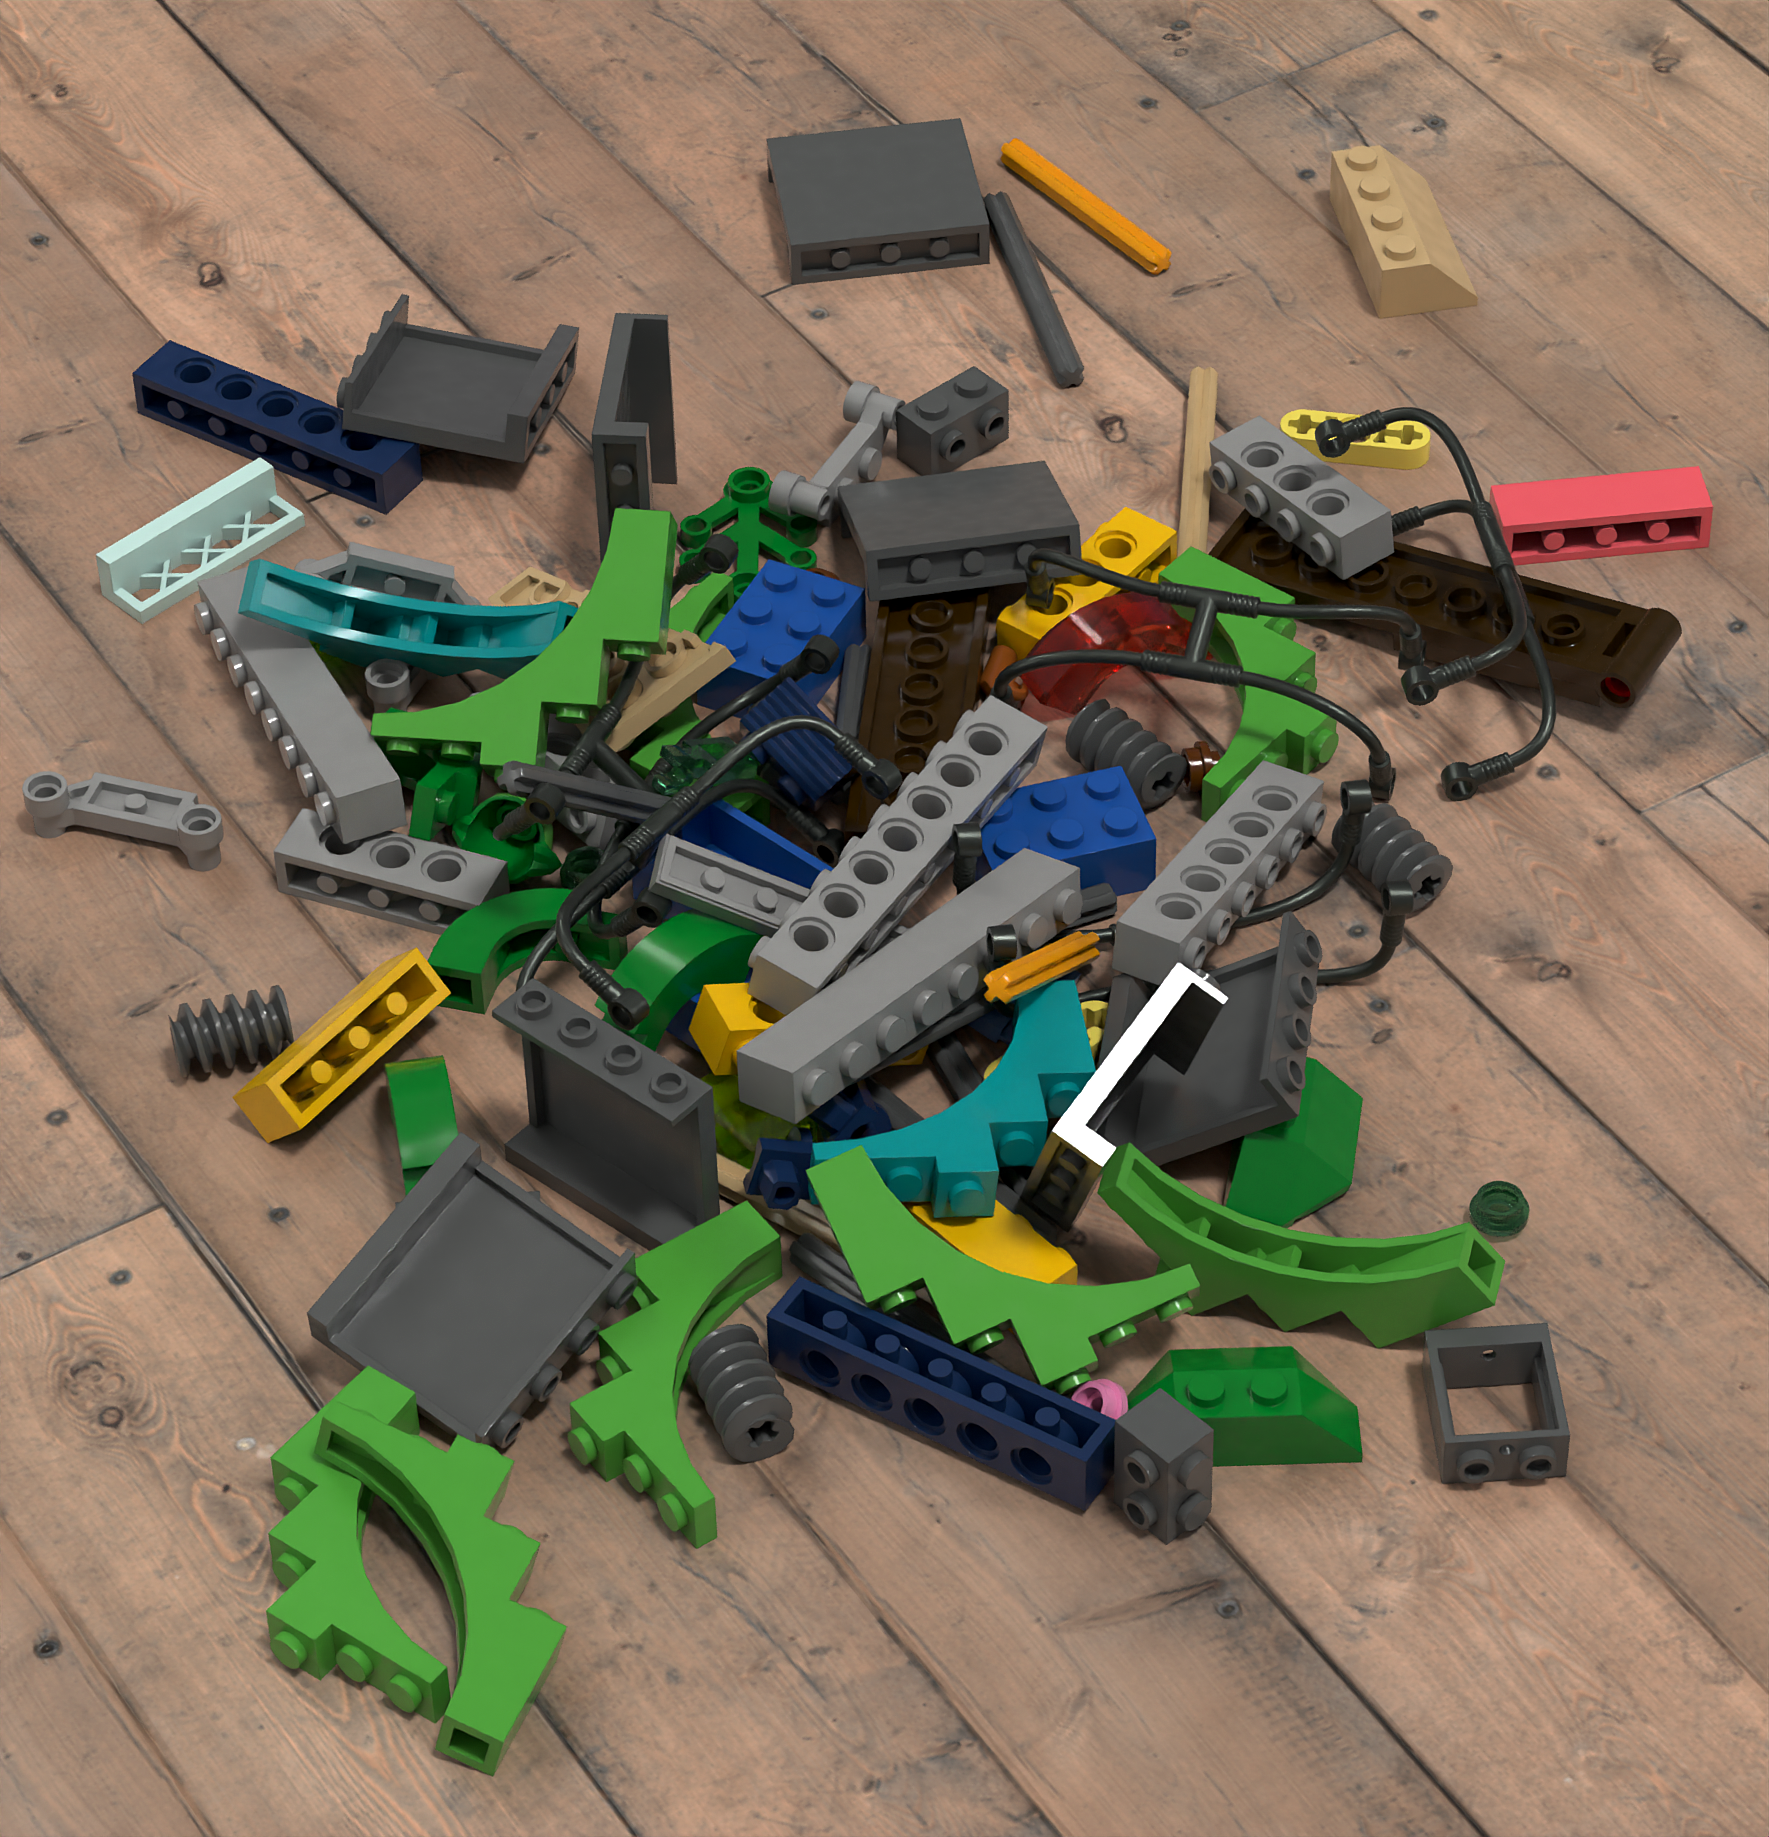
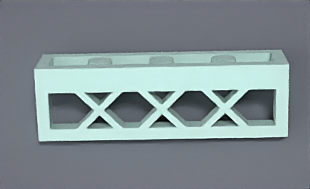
[96,457,305,624]

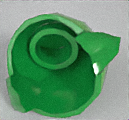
[452,793,563,884]

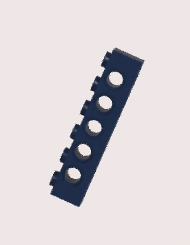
[132,340,423,515]
[766,1277,1115,1511]

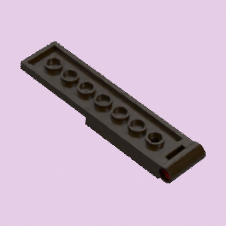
[1208,508,1682,708]
[844,586,994,846]

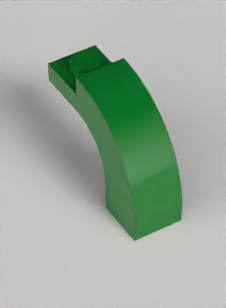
[370,707,483,841]
[428,888,628,1015]
[594,909,763,1052]
[384,1055,458,1197]

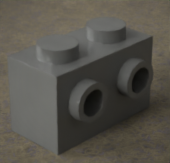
[896,366,1009,476]
[1114,1388,1214,1545]

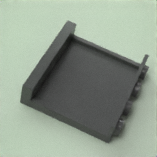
[766,118,990,285]
[336,294,579,464]
[592,313,678,564]
[837,460,1082,602]
[1096,911,1322,1166]
[1019,962,1228,1233]
[492,978,720,1251]
[307,1132,638,1449]

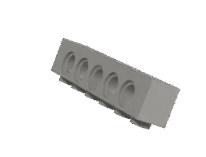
[1112,760,1327,986]

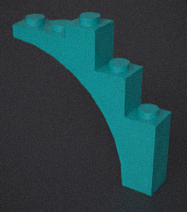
[238,559,579,680]
[808,980,1096,1218]

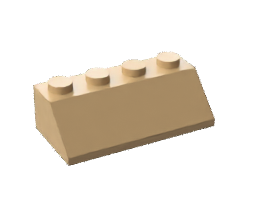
[1330,145,1478,319]

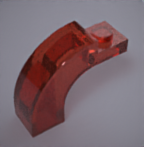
[1019,592,1213,715]

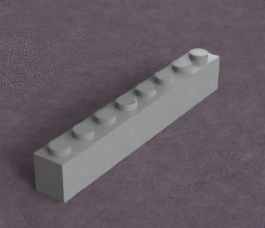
[194,567,407,844]
[736,848,1083,1124]

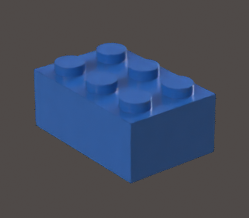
[697,559,867,719]
[975,766,1157,896]

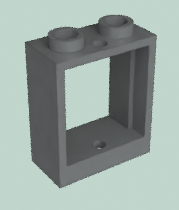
[1422,1323,1570,1484]

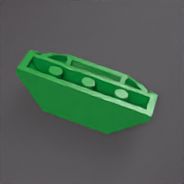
[1223,1057,1363,1228]
[1127,1346,1363,1467]

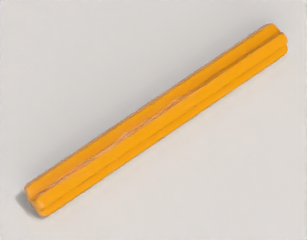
[1000,138,1172,275]
[983,931,1100,1004]

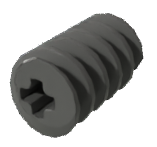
[1065,699,1188,810]
[1331,801,1453,912]
[168,985,294,1077]
[688,1324,794,1462]

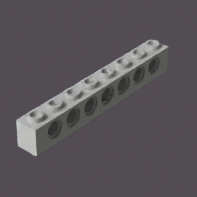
[747,695,1048,1015]

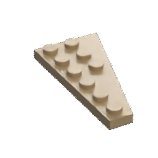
[488,566,736,752]

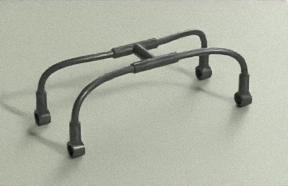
[1315,407,1556,801]
[493,534,840,939]
[990,549,1427,800]
[516,715,902,1030]
[952,779,1414,1018]

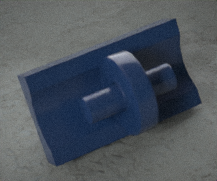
[807,1079,892,1142]
[743,1126,815,1210]

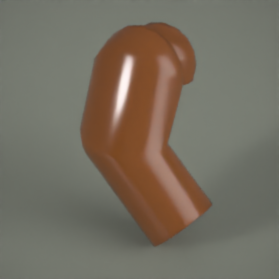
[980,645,1029,707]

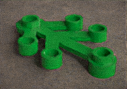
[679,467,818,604]

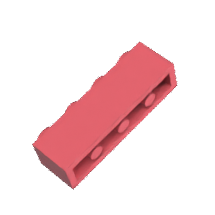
[1489,466,1713,565]

